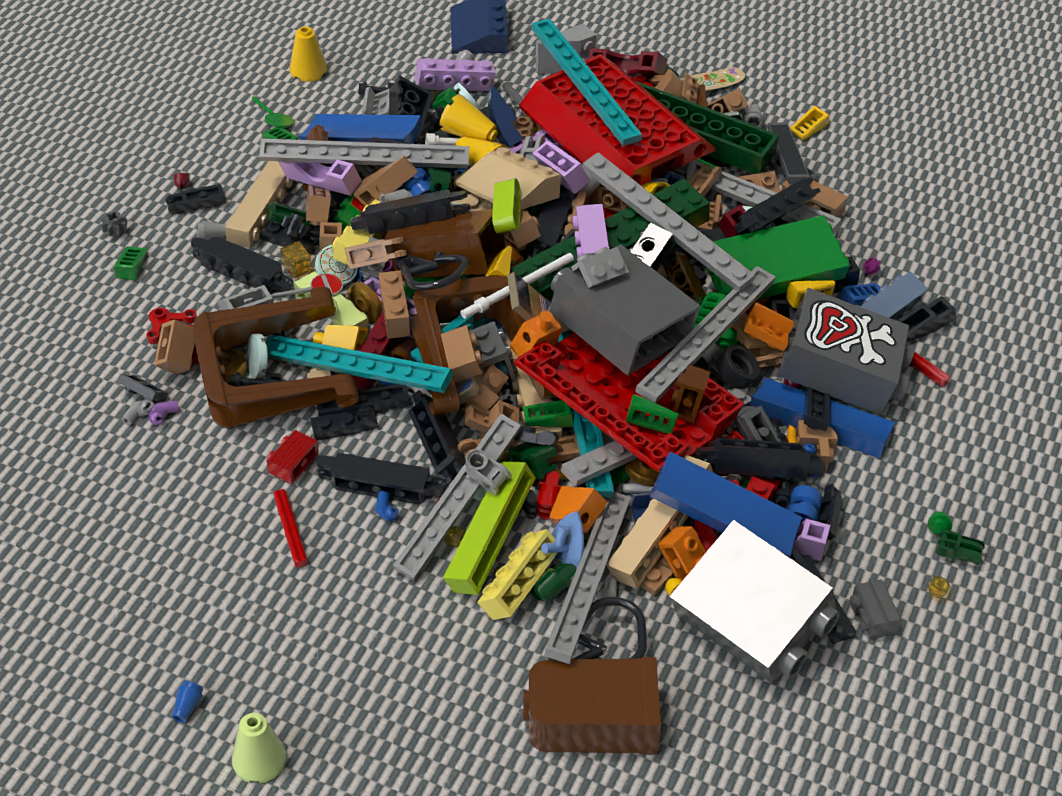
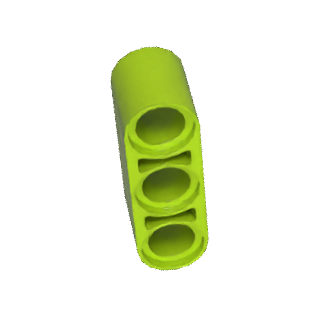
[492,178,521,234]

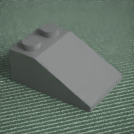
[536,23,596,74]

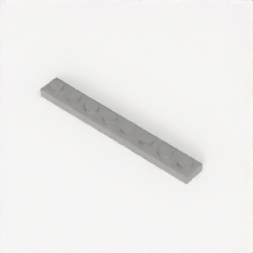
[393,414,521,581]

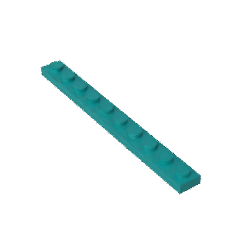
[532,18,642,146]
[558,331,614,497]
[265,335,454,393]

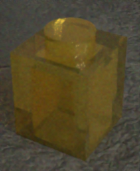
[280,241,312,279]

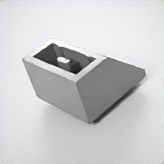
[217,285,273,310]

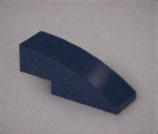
[487,86,523,148]

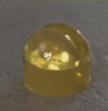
[445,526,464,547]
[928,576,950,598]

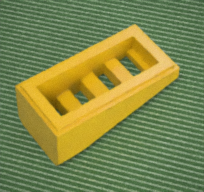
[790,105,829,141]
[485,245,512,277]
[786,281,836,308]

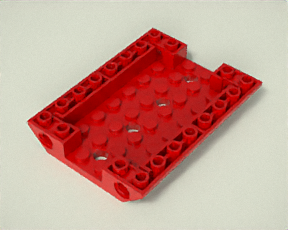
[519,54,715,185]
[513,331,745,473]

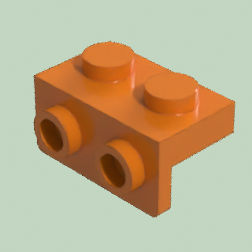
[744,303,794,351]

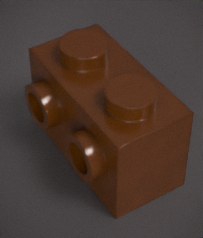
[671,365,710,423]

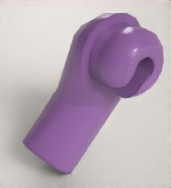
[149,401,179,425]

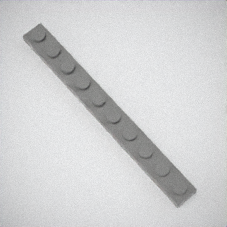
[259,138,469,169]
[583,153,755,292]
[672,160,842,234]
[635,266,776,403]
[561,388,751,487]
[544,492,631,664]

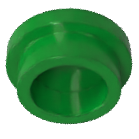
[928,511,952,535]

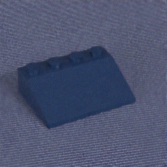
[450,0,508,54]

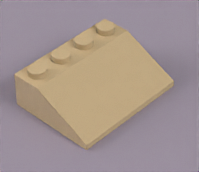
[456,147,561,210]

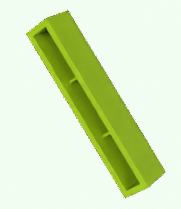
[443,462,535,595]

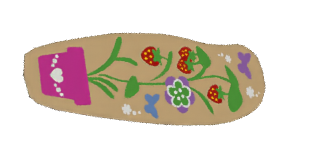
[681,67,745,90]

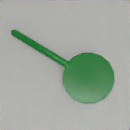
[252,96,294,128]

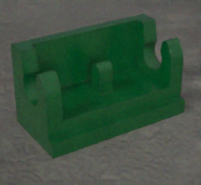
[427,167,451,192]
[508,442,557,479]

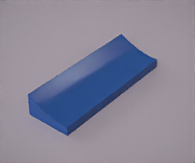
[298,114,423,144]
[750,378,895,458]
[649,452,802,557]

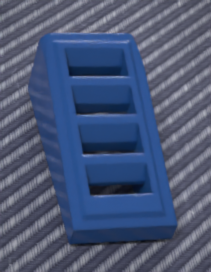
[840,283,881,306]

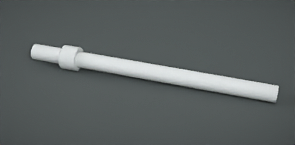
[461,253,574,319]

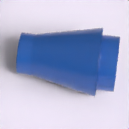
[171,681,203,723]

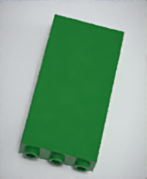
[706,215,850,300]

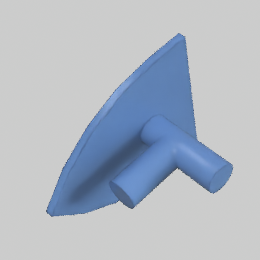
[541,511,584,570]

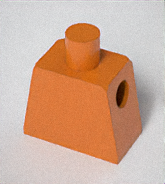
[509,311,562,357]
[549,486,608,534]

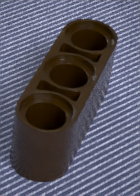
[662,250,706,305]

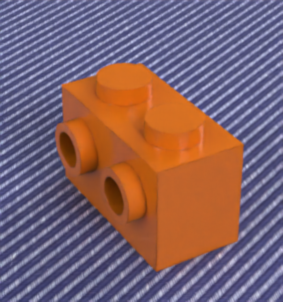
[658,526,707,581]

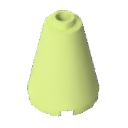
[232,713,286,783]

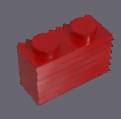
[266,430,319,484]

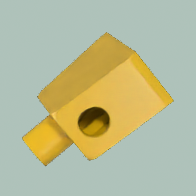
[313,325,369,351]

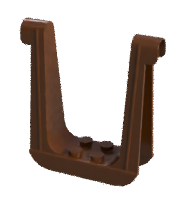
[409,275,557,415]
[193,287,359,429]

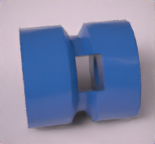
[402,168,438,196]
[787,485,823,523]

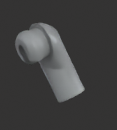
[121,399,154,425]

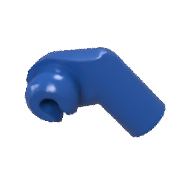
[375,491,399,522]

